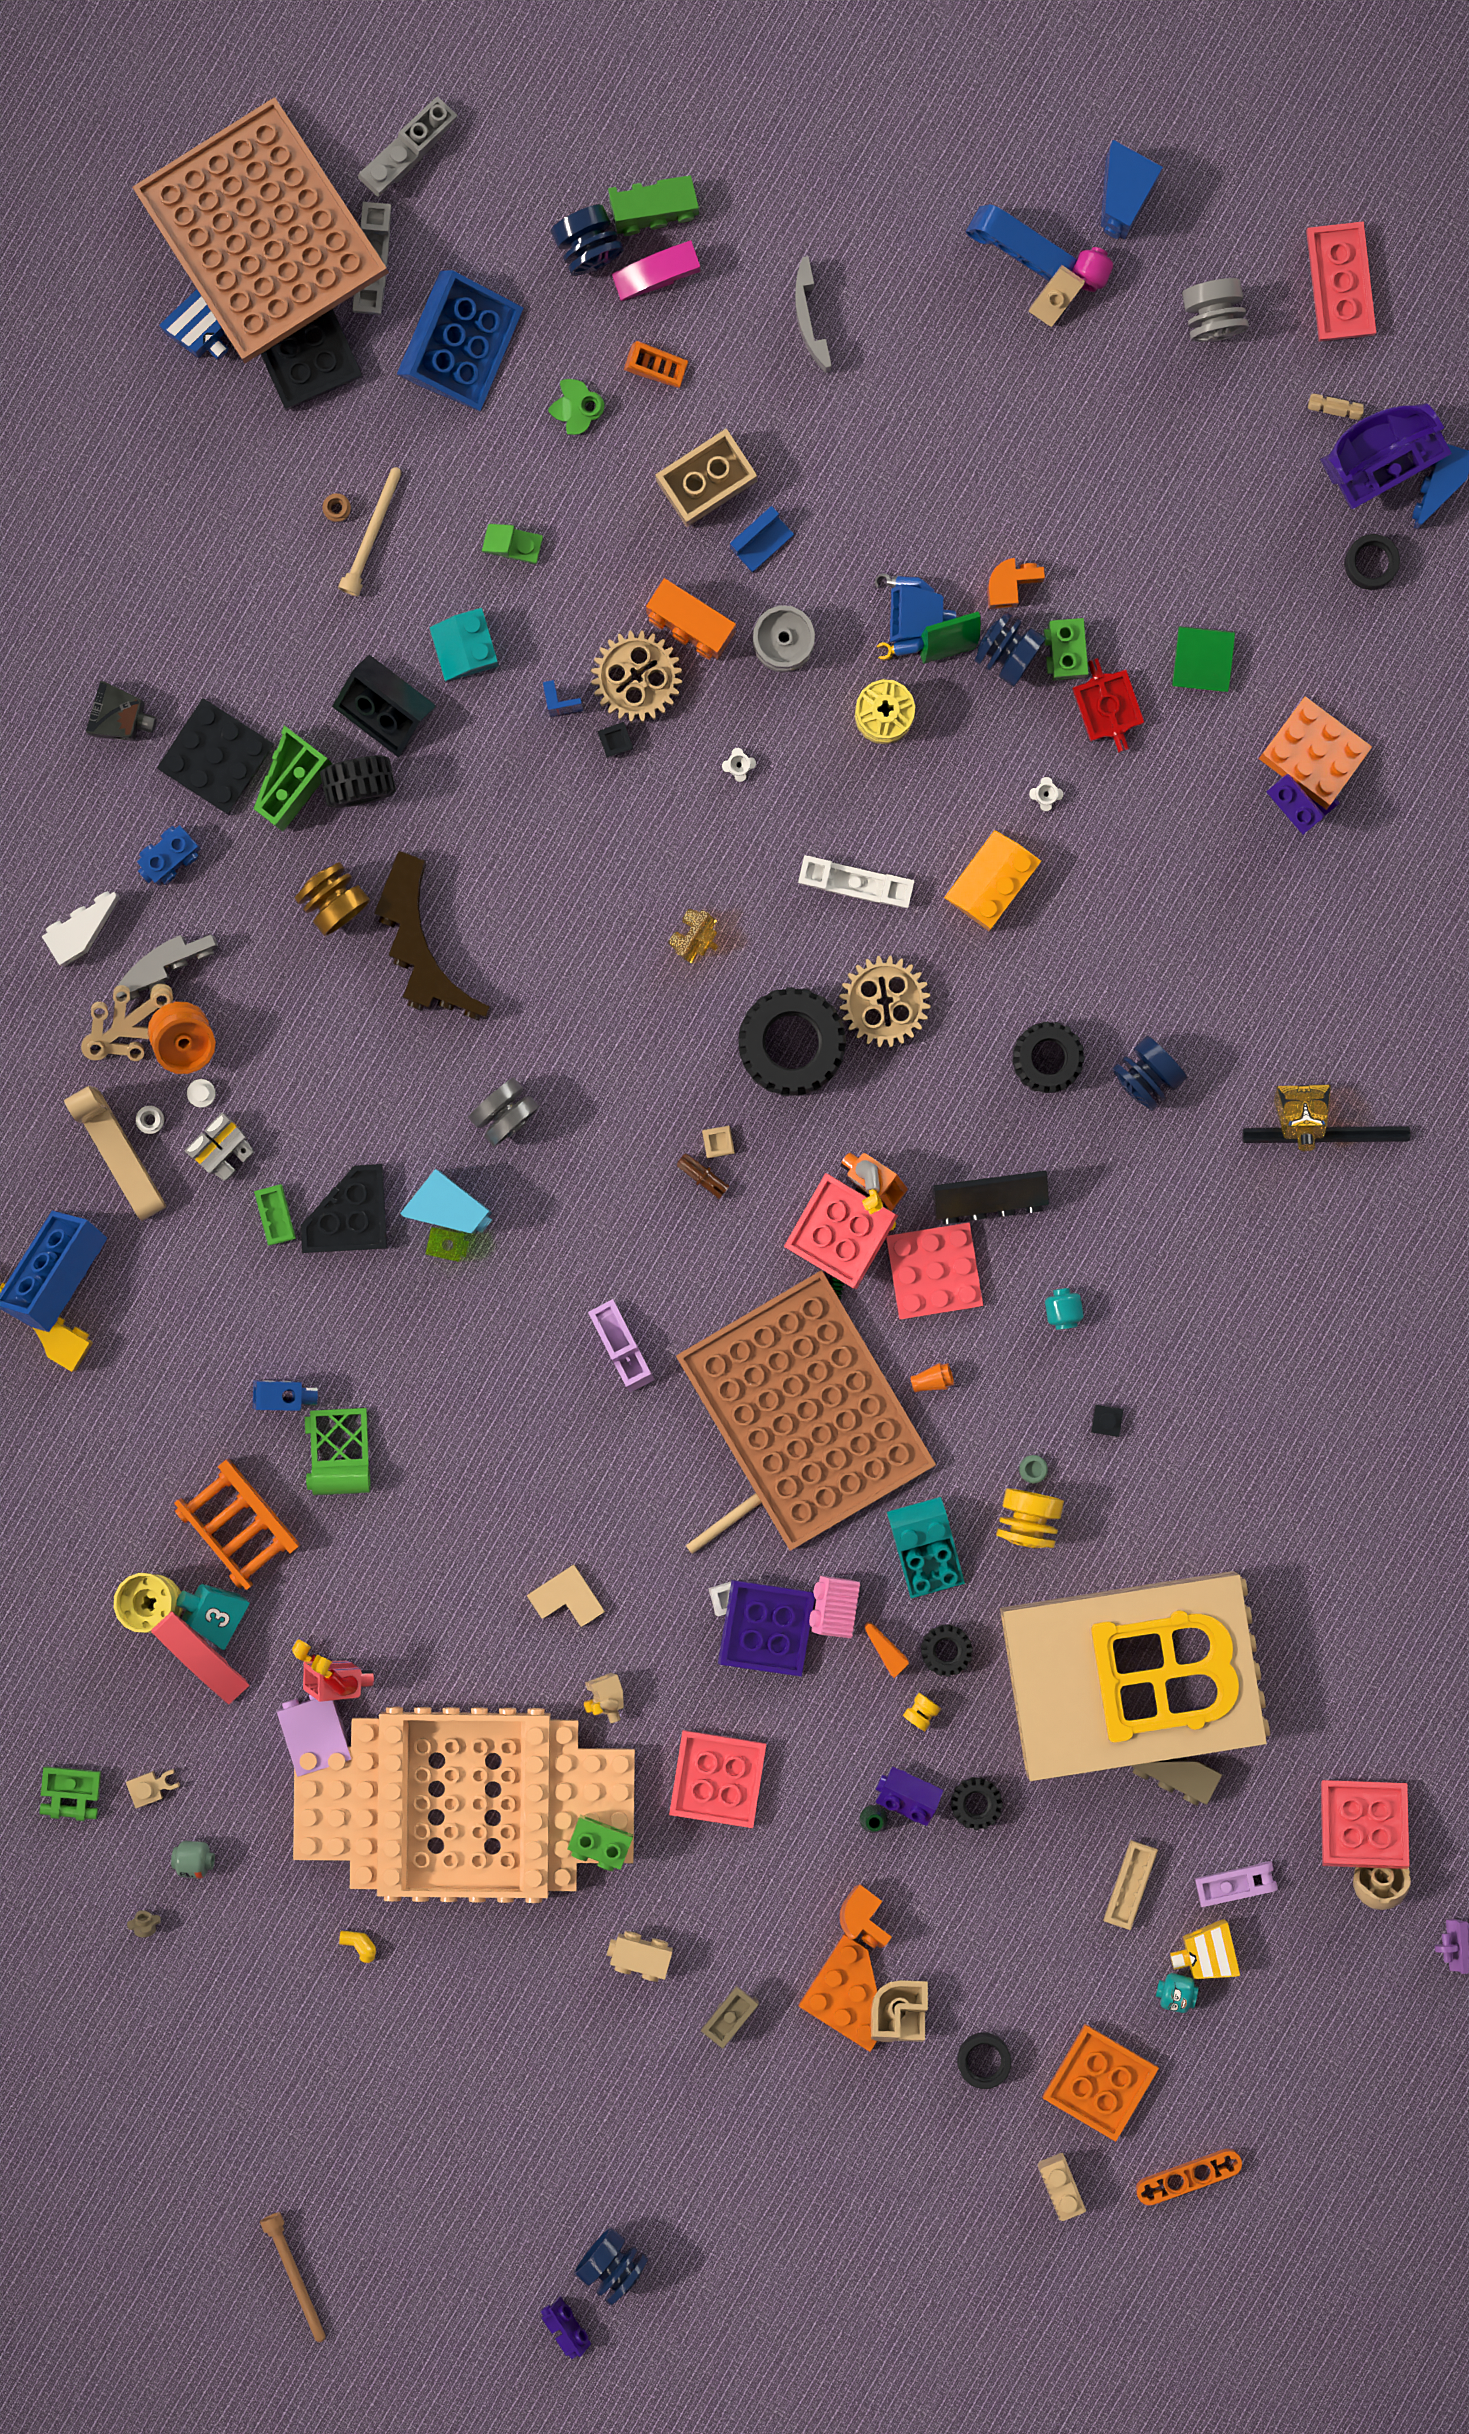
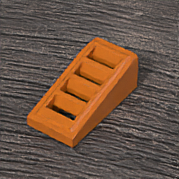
[624,341,688,388]
[864,1621,909,1678]

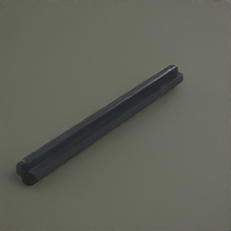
[1242,1126,1411,1143]

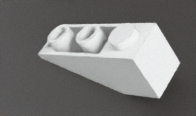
[42,891,120,967]

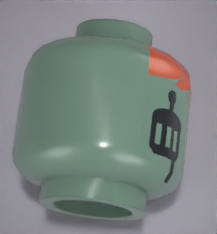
[171,1840,215,1879]

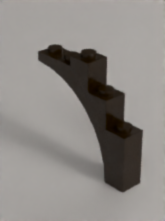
[374,850,491,1021]

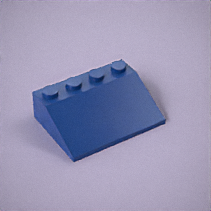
[397,270,523,411]

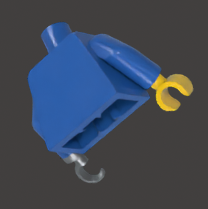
[875,573,956,661]

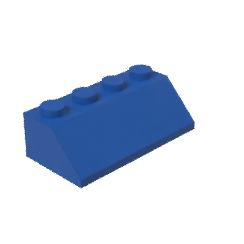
[0,1211,107,1332]

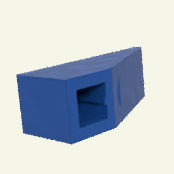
[1412,444,1469,529]

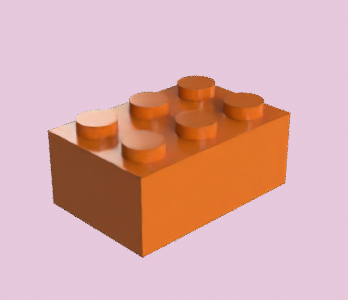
[646,578,736,660]

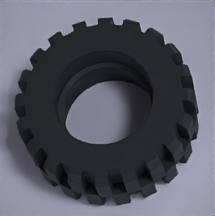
[738,987,846,1096]

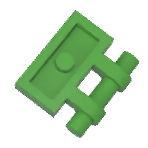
[40,1766,101,1821]

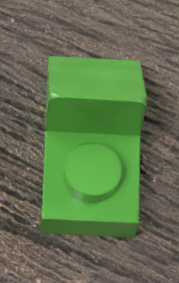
[482,524,543,565]

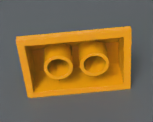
[944,830,1041,931]

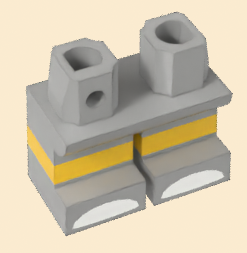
[184,1113,255,1181]

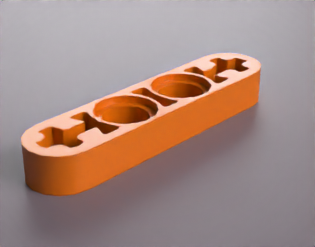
[1136,2148,1242,2205]

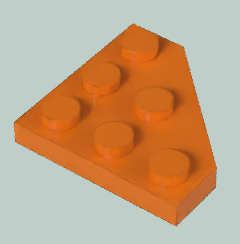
[798,1933,877,2052]

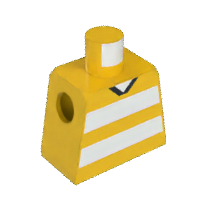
[1170,1919,1240,1979]

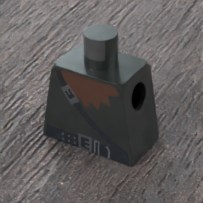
[86,681,157,741]

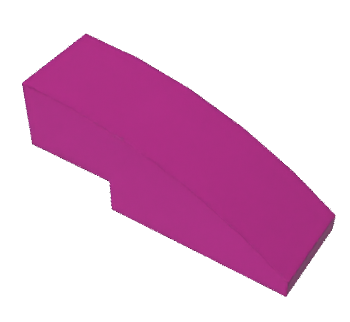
[612,240,700,301]

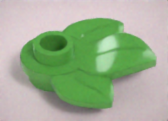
[548,379,604,435]

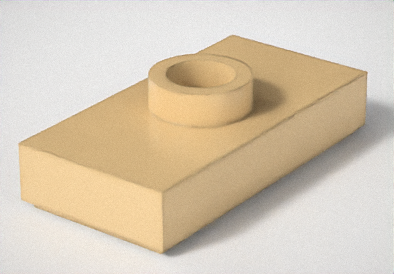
[1029,265,1085,327]

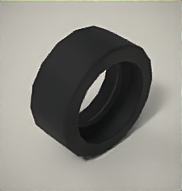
[1344,534,1400,590]
[957,2033,1011,2089]

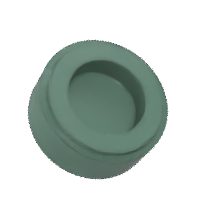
[1019,1455,1048,1483]

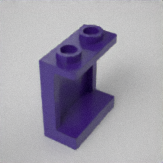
[1266,774,1340,835]

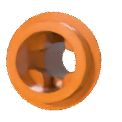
[911,1362,954,1393]

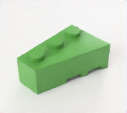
[608,175,699,236]
[254,726,333,832]

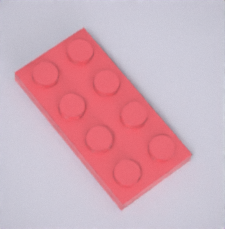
[1306,222,1376,342]

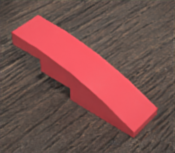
[151,1611,250,1704]

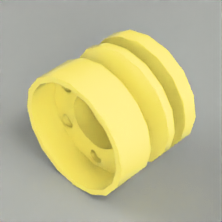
[855,679,915,744]
[114,1573,183,1633]

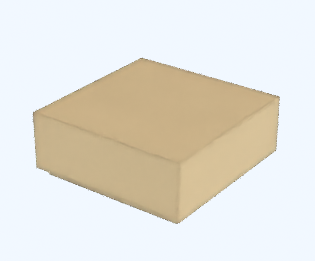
[702,1126,735,1158]

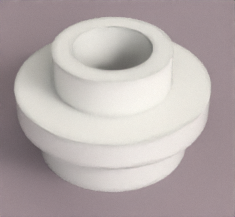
[136,1106,164,1134]

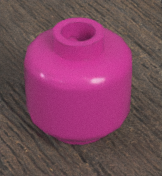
[1072,247,1113,292]

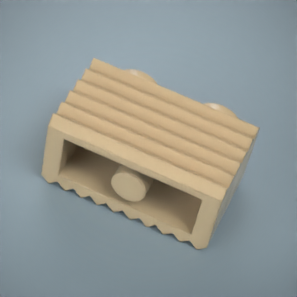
[1038,2153,1086,2221]

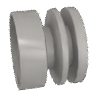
[1182,278,1249,342]

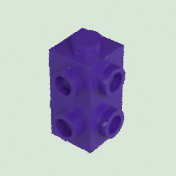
[875,1766,943,1826]

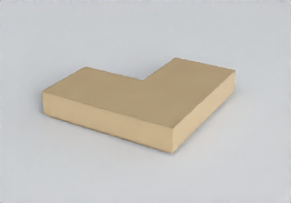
[527,1564,605,1627]

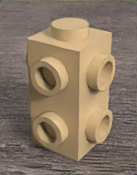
[606,1931,673,1982]

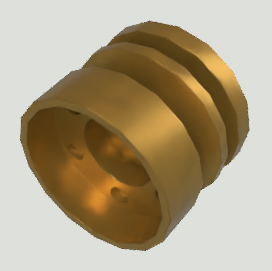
[294,862,371,937]

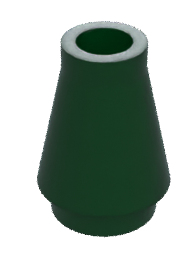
[859,1805,888,1833]

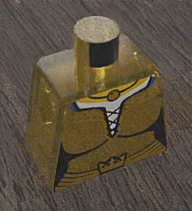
[1274,1085,1331,1151]

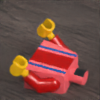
[292,1639,374,1702]

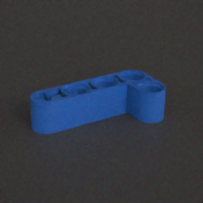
[965,204,1077,281]

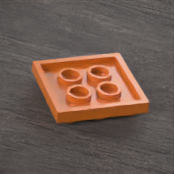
[1259,696,1372,810]
[1042,2024,1159,2142]

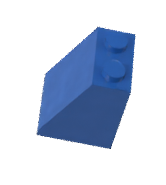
[1100,140,1163,239]

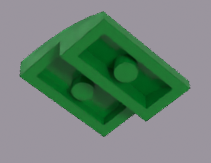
[920,611,981,664]
[1172,626,1235,692]

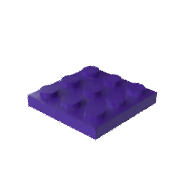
[718,1580,815,1677]

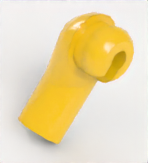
[339,1930,376,1963]

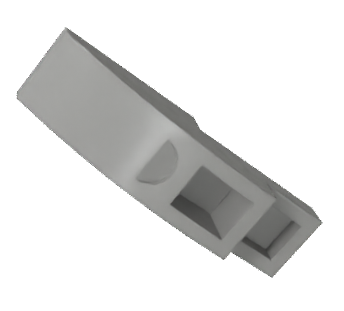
[358,96,458,197]
[117,935,218,1001]

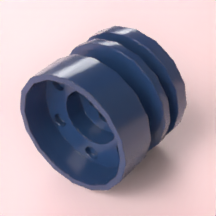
[550,204,624,276]
[974,612,1046,687]
[1112,1035,1188,1111]
[573,2227,648,2305]

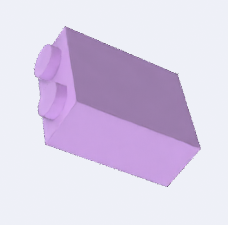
[277,1694,351,1777]

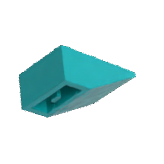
[887,1497,965,1599]

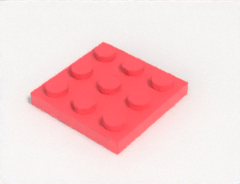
[784,1173,899,1289]
[886,1222,983,1319]
[669,1730,766,1828]
[1321,1780,1409,1869]

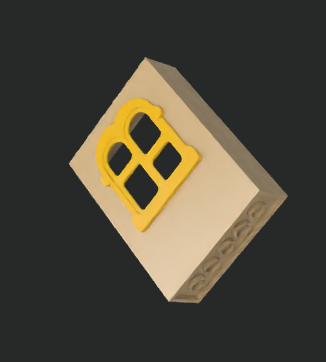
[1000,1571,1270,1781]

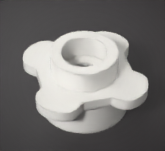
[722,748,756,782]
[1029,777,1063,811]

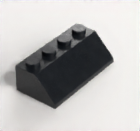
[931,1170,1049,1225]

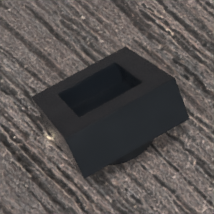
[597,722,634,759]
[1091,1405,1124,1437]

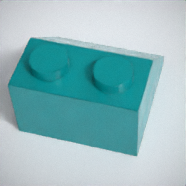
[429,608,499,682]

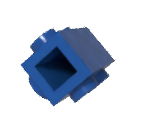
[136,825,201,885]

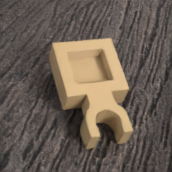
[126,1768,180,1808]

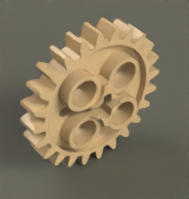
[591,630,682,723]
[839,956,930,1047]

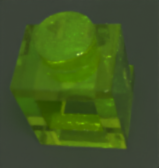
[425,1227,470,1262]

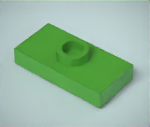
[254,1184,296,1246]

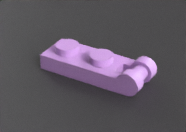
[1194,1861,1278,1907]

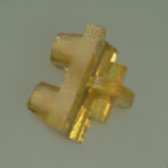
[668,909,719,963]

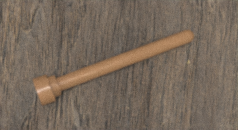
[260,2212,326,2342]

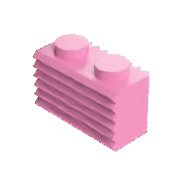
[809,1576,860,1638]

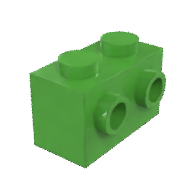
[1043,618,1088,681]
[567,1814,633,1872]

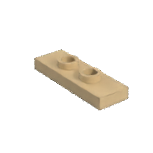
[1103,1840,1158,1930]

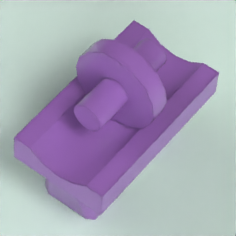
[1435,1919,1469,1974]

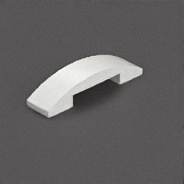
[798,855,914,908]

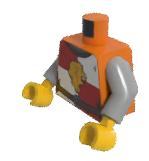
[841,1153,908,1230]

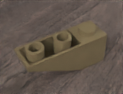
[1130,1759,1222,1806]

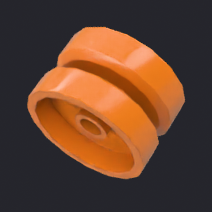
[147,1002,216,1074]

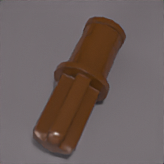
[676,1153,730,1200]

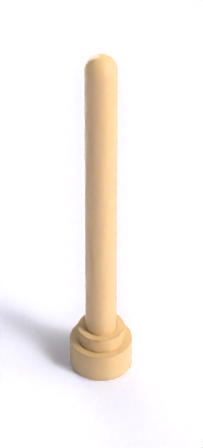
[338,467,401,597]

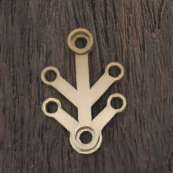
[81,984,173,1061]

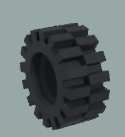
[921,1624,973,1677]
[951,1777,1003,1830]

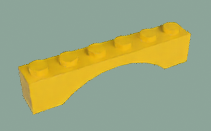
[0,1282,93,1372]

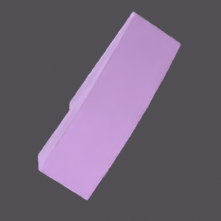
[588,1299,655,1393]

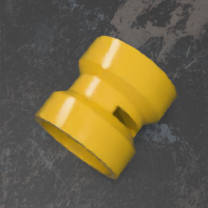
[903,1692,941,1732]

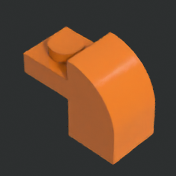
[987,558,1045,609]
[840,1884,892,1948]

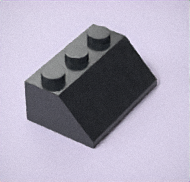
[332,654,436,758]

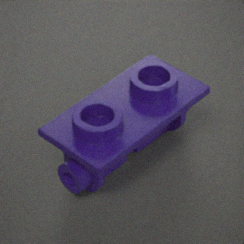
[540,2296,591,2359]

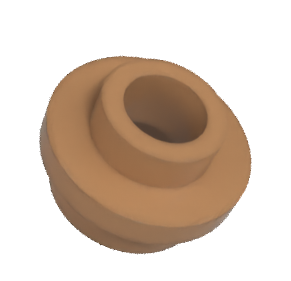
[323,493,351,522]

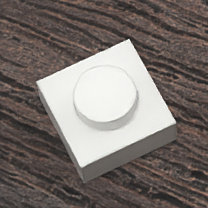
[708,1582,731,1616]

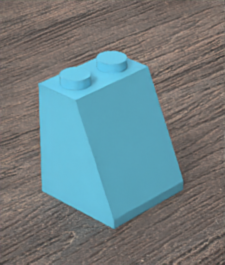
[400,1169,492,1234]

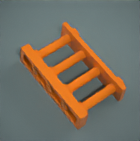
[174,1459,301,1590]

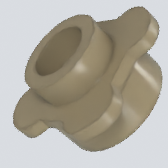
[127,1910,161,1937]

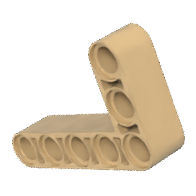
[64,1086,166,1221]

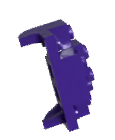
[1320,403,1452,509]

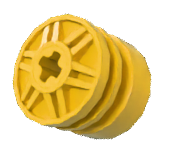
[996,1488,1064,1549]

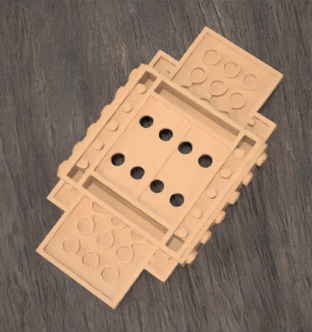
[293,1707,635,1903]

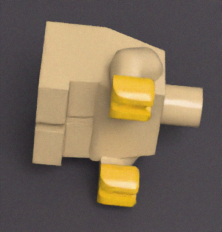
[584,1673,624,1723]

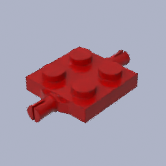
[1072,658,1144,753]

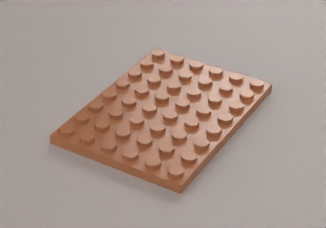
[132,97,389,363]
[676,1270,936,1551]

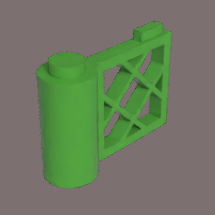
[305,1408,371,1496]

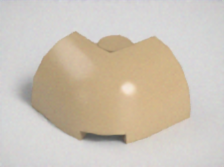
[871,1980,928,2042]

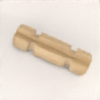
[1308,394,1364,420]

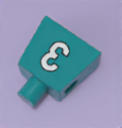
[176,1584,250,1650]

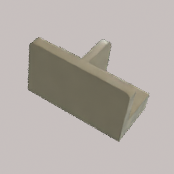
[701,1985,759,2049]

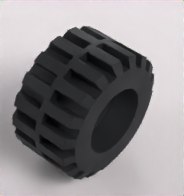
[320,755,396,808]
[1012,1021,1085,1094]

